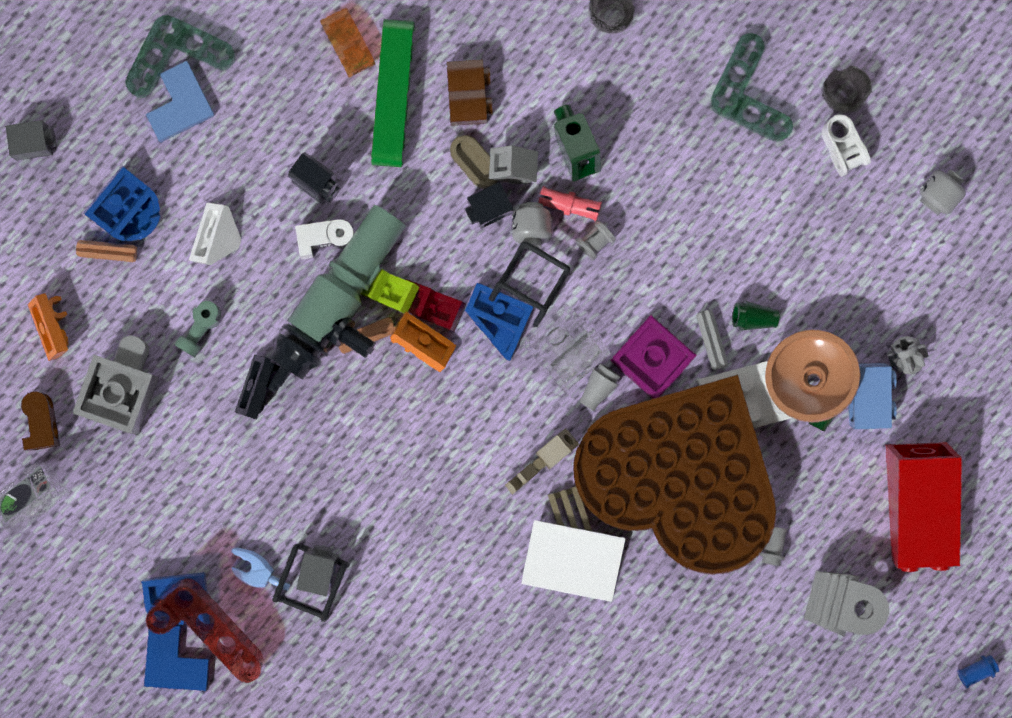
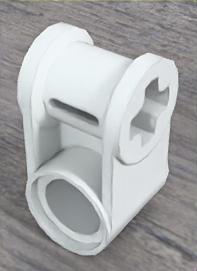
[822,114,871,177]

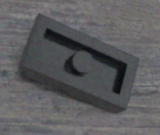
[235,354,280,420]

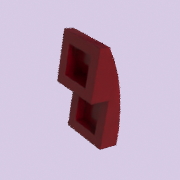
[405,279,466,332]

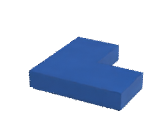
[144,624,210,691]

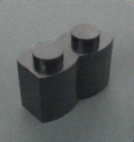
[288,152,340,204]

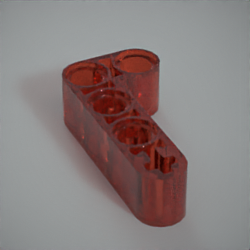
[145,578,264,683]

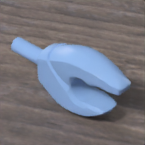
[231,548,291,591]

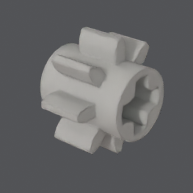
[887,336,929,375]

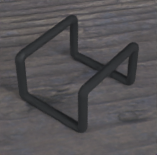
[489,241,570,327]
[272,543,350,622]

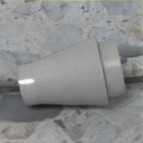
[579,363,621,411]

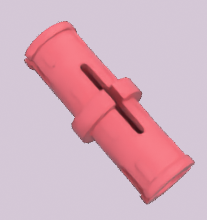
[538,186,602,221]

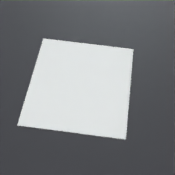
[521,520,625,602]

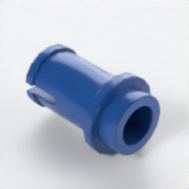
[957,655,1000,689]

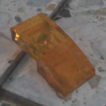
[320,7,376,78]

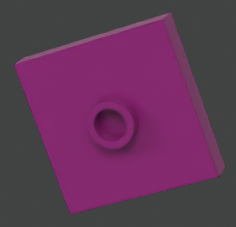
[610,315,697,399]

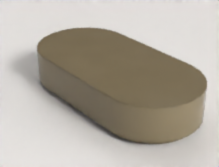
[450,135,498,189]

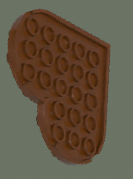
[573,375,776,575]

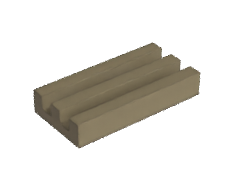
[548,486,592,531]

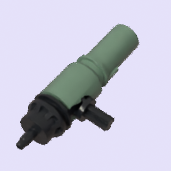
[268,204,406,393]

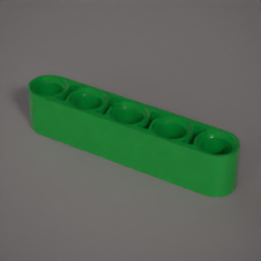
[371,19,415,168]

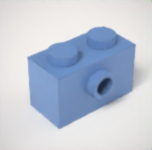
[848,363,897,429]

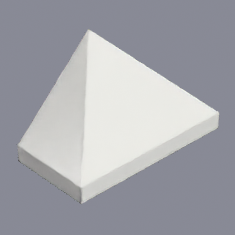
[189,203,241,265]

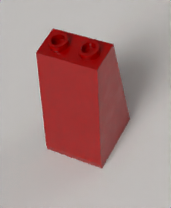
[885,442,962,572]

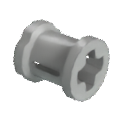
[575,220,616,261]

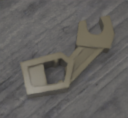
[505,428,580,495]

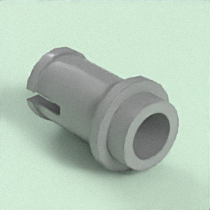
[760,527,787,566]

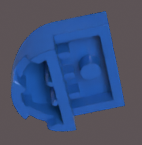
[83,166,160,241]

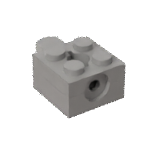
[72,336,159,435]

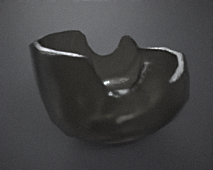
[588,0,635,34]
[822,65,872,114]

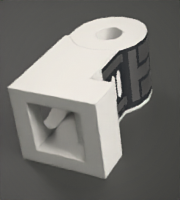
[295,219,354,259]

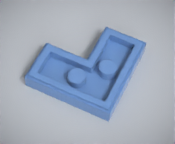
[146,61,215,143]

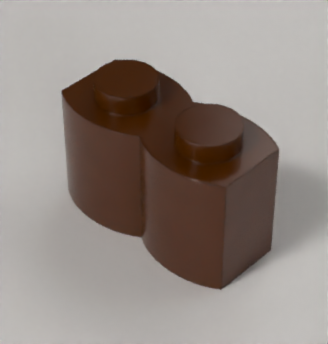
[447,59,493,126]

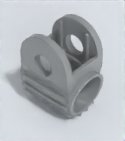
[804,571,889,637]

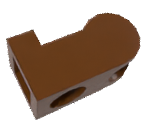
[21,391,60,451]

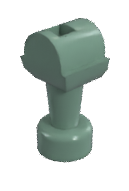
[174,301,221,358]

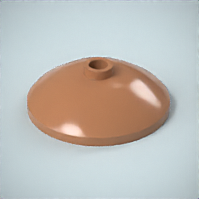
[765,330,860,422]

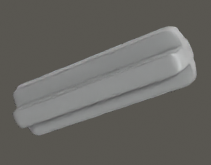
[696,310,728,370]

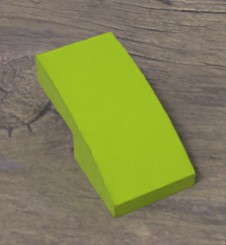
[361,269,419,313]

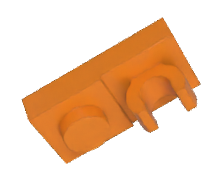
[27,293,69,361]
[390,311,457,372]

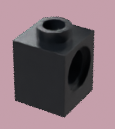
[464,182,514,229]

